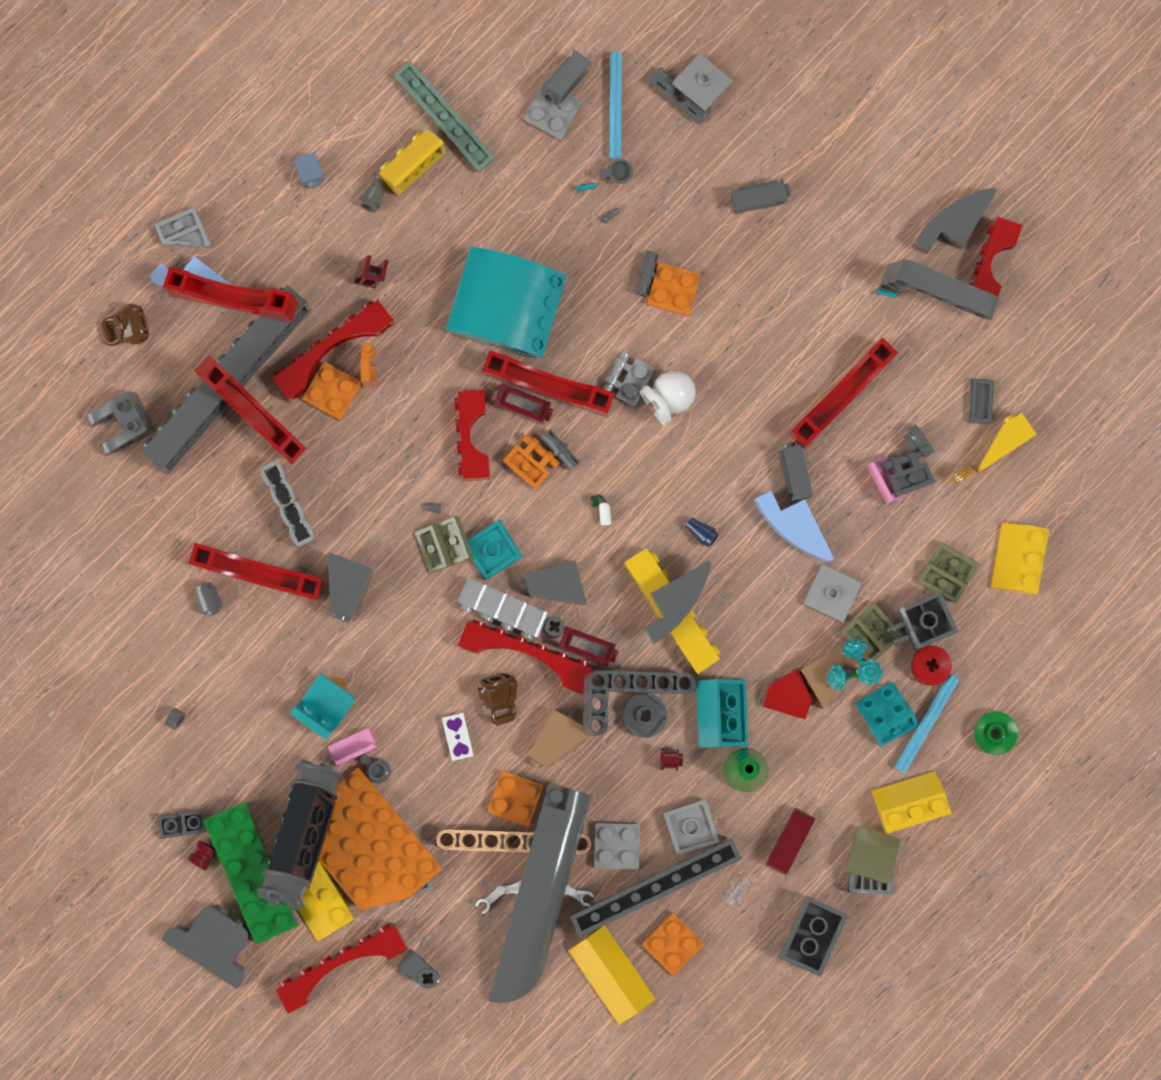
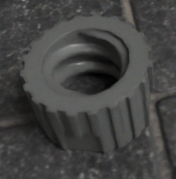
[165,708,185,730]

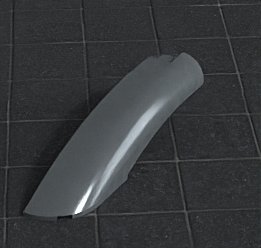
[489,783,592,1003]

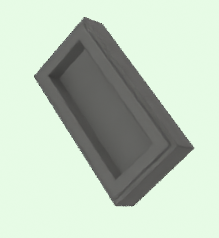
[969,379,994,425]

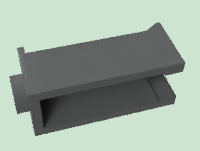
[541,50,591,107]
[730,178,790,214]
[778,442,813,503]

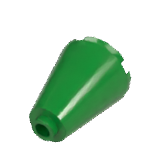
[724,748,768,792]

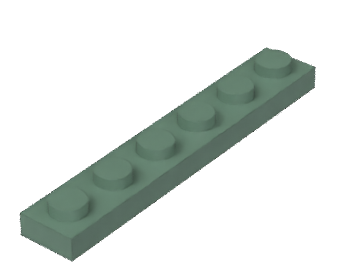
[394,61,495,173]

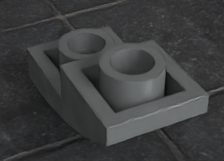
[157,810,206,839]

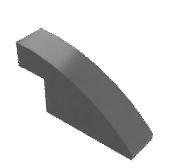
[913,188,997,254]
[644,561,711,645]

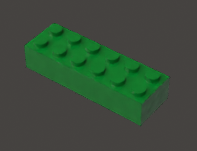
[203,802,300,944]

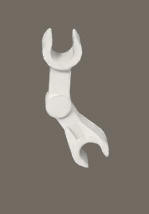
[475,881,521,914]
[565,885,594,906]

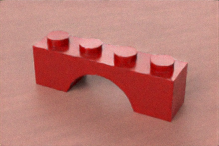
[969,217,1023,297]
[454,390,490,481]

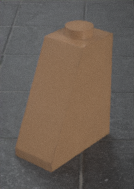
[800,644,858,709]
[528,710,590,769]

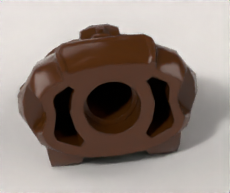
[100,303,149,346]
[477,673,518,726]

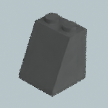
[328,552,374,623]

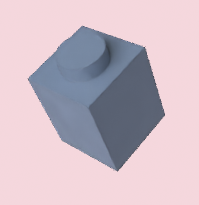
[294,152,325,189]

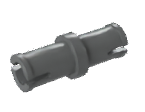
[634,251,659,297]
[541,429,580,471]

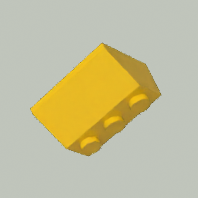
[379,129,446,196]
[990,523,1049,596]
[872,771,952,834]
[299,861,356,942]

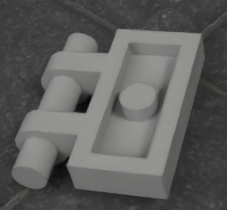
[603,351,655,408]

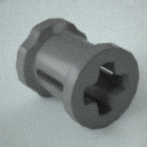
[545,617,565,638]

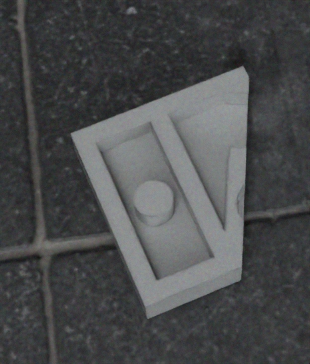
[154,207,212,248]

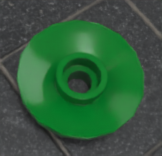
[974,711,1018,755]

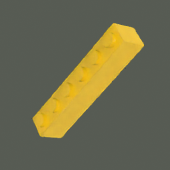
[624,548,721,675]

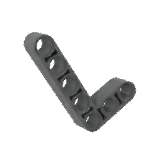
[880,259,999,320]
[583,670,696,736]

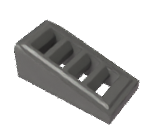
[848,872,894,895]

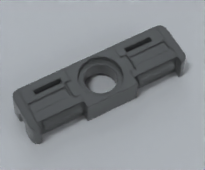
[649,67,711,124]

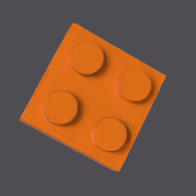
[647,262,701,317]
[302,362,362,421]
[487,770,544,827]
[642,913,705,977]

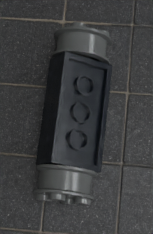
[257,760,343,911]

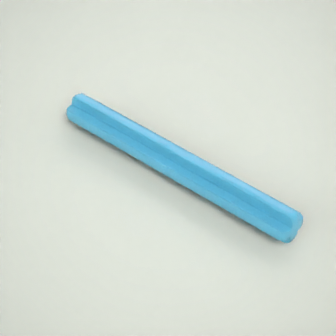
[609,52,622,159]
[895,674,959,773]

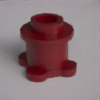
[660,748,683,771]

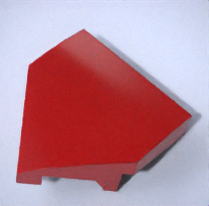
[763,668,812,720]

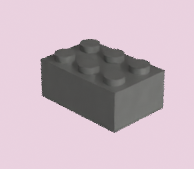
[778,895,848,977]

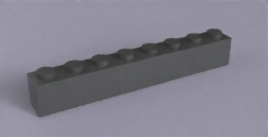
[570,838,742,937]

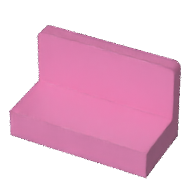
[867,455,907,505]
[328,728,378,767]

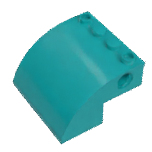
[445,247,567,358]

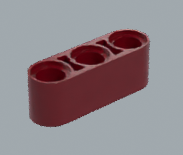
[766,808,815,875]

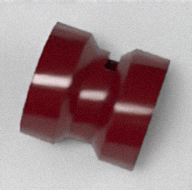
[187,840,217,871]

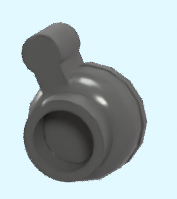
[599,159,633,184]
[903,424,935,458]
[360,755,391,784]

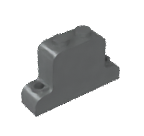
[162,905,250,989]

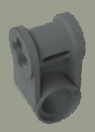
[397,949,440,989]

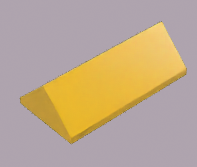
[568,925,655,1025]

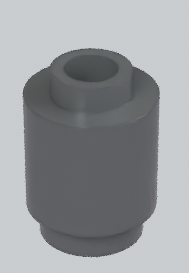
[194,582,223,616]

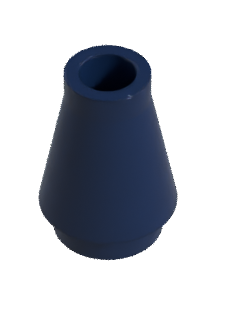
[685,517,719,548]

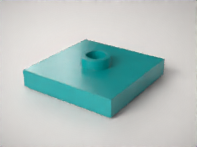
[468,519,524,580]

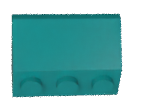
[696,679,749,748]

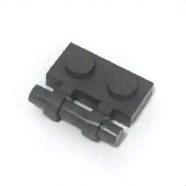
[881,450,935,498]

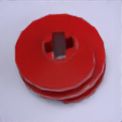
[911,645,952,686]

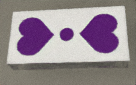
[442,713,474,761]

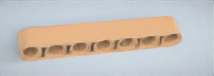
[436,830,591,854]

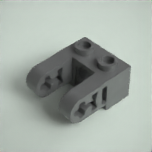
[85,391,156,456]

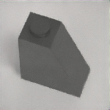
[521,560,587,606]

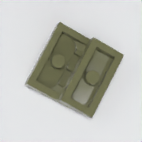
[415,516,473,573]
[918,542,979,604]
[841,602,904,661]
[846,826,901,884]

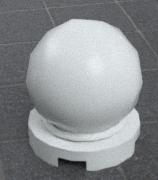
[639,371,696,426]

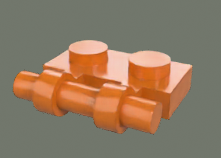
[361,343,377,388]
[503,434,560,490]

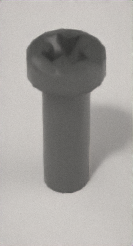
[601,208,620,224]

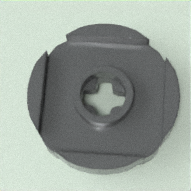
[623,694,667,738]

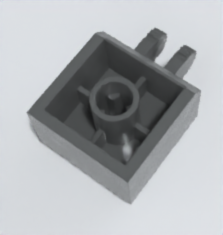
[887,591,959,651]

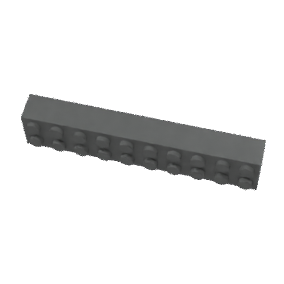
[141,285,311,475]

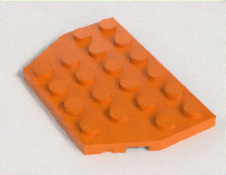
[319,767,443,911]

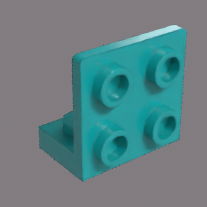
[290,673,356,740]
[855,682,918,748]

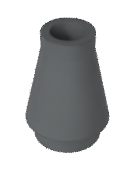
[360,178,386,212]

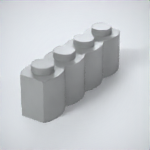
[261,461,316,549]
[457,578,549,641]

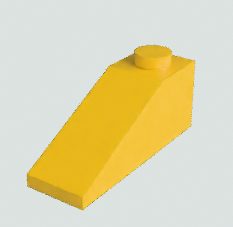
[976,413,1037,473]

